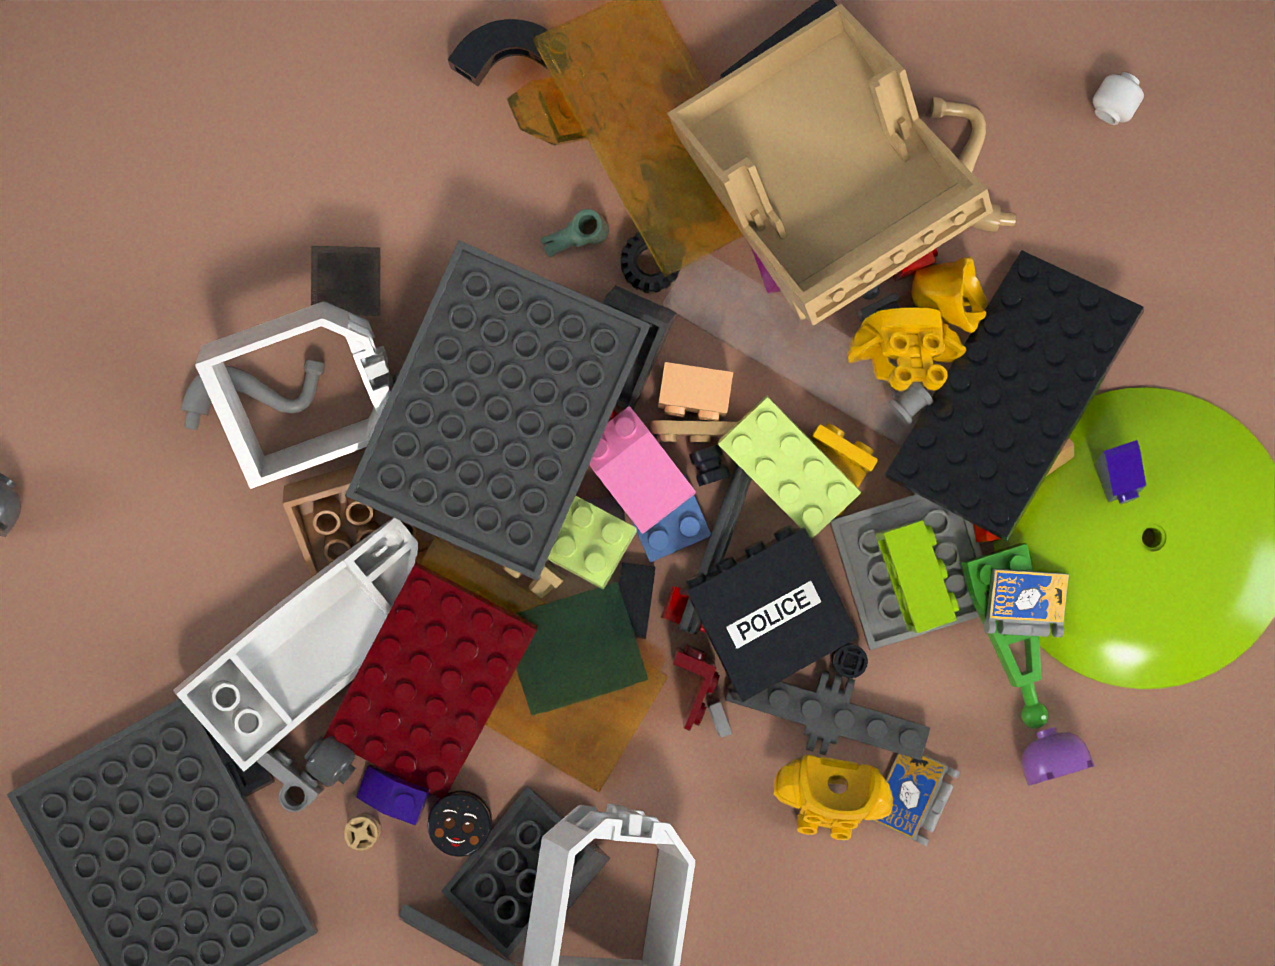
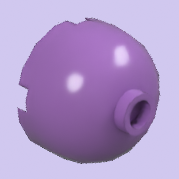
[1022,727,1094,786]

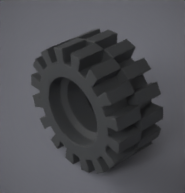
[621,229,681,293]

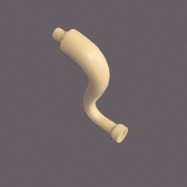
[930,97,1016,232]

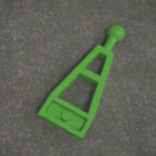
[961,543,1049,729]

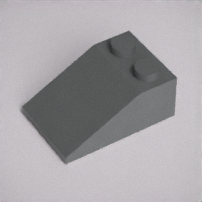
[603,285,677,410]

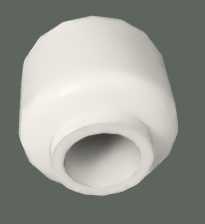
[1092,72,1144,125]

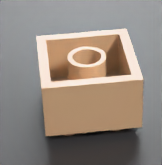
[658,362,733,421]

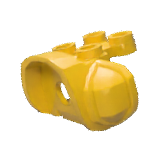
[847,308,966,391]
[773,755,893,840]

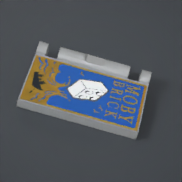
[984,568,1069,638]
[872,753,960,846]

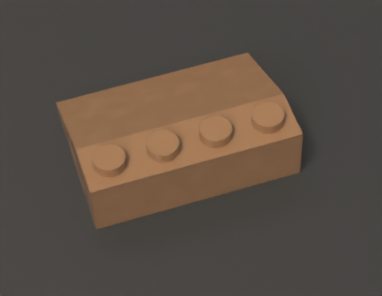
[282,463,445,577]

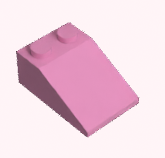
[589,406,696,534]

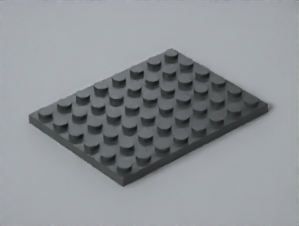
[345,240,651,581]
[7,698,318,966]

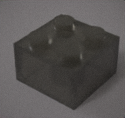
[311,246,381,316]

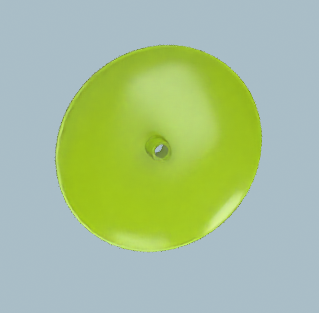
[993,387,1275,689]

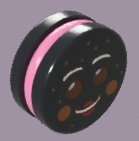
[427,790,492,857]

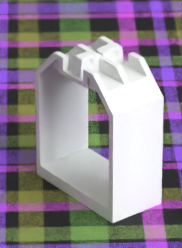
[195,301,393,489]
[522,803,695,966]

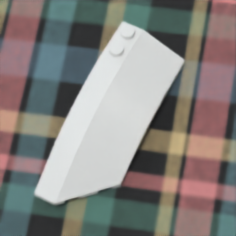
[173,517,418,771]

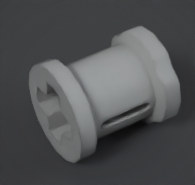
[888,382,934,425]

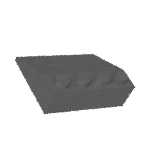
[441,787,610,963]

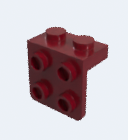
[672,644,720,731]

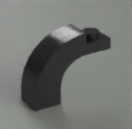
[448,19,570,86]

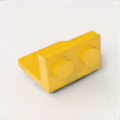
[809,423,878,516]

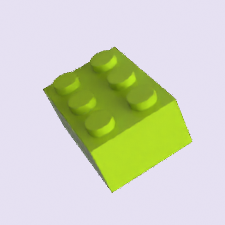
[875,520,959,634]

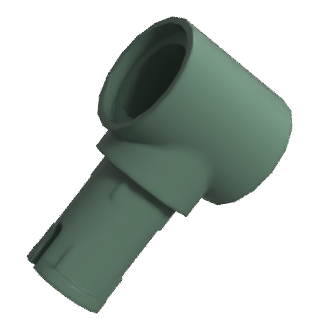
[541,209,609,257]

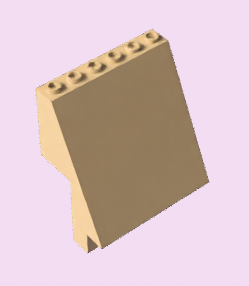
[667,4,993,326]

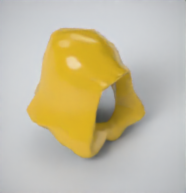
[911,256,987,333]

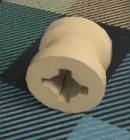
[344,813,381,851]

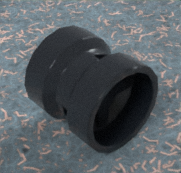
[689,445,731,487]
[831,643,868,678]

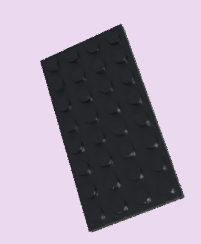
[885,250,1144,541]

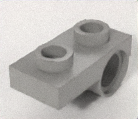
[257,748,324,812]

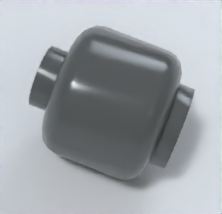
[304,736,356,787]

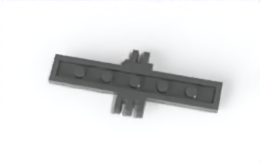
[725,670,930,760]

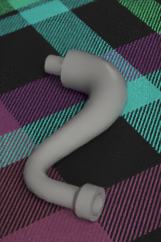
[181,360,325,430]

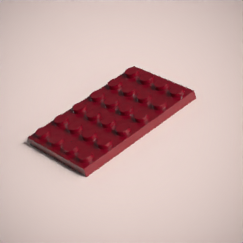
[323,562,538,799]

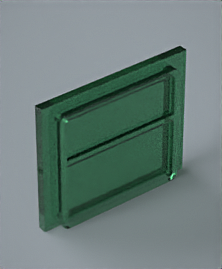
[514,581,649,716]

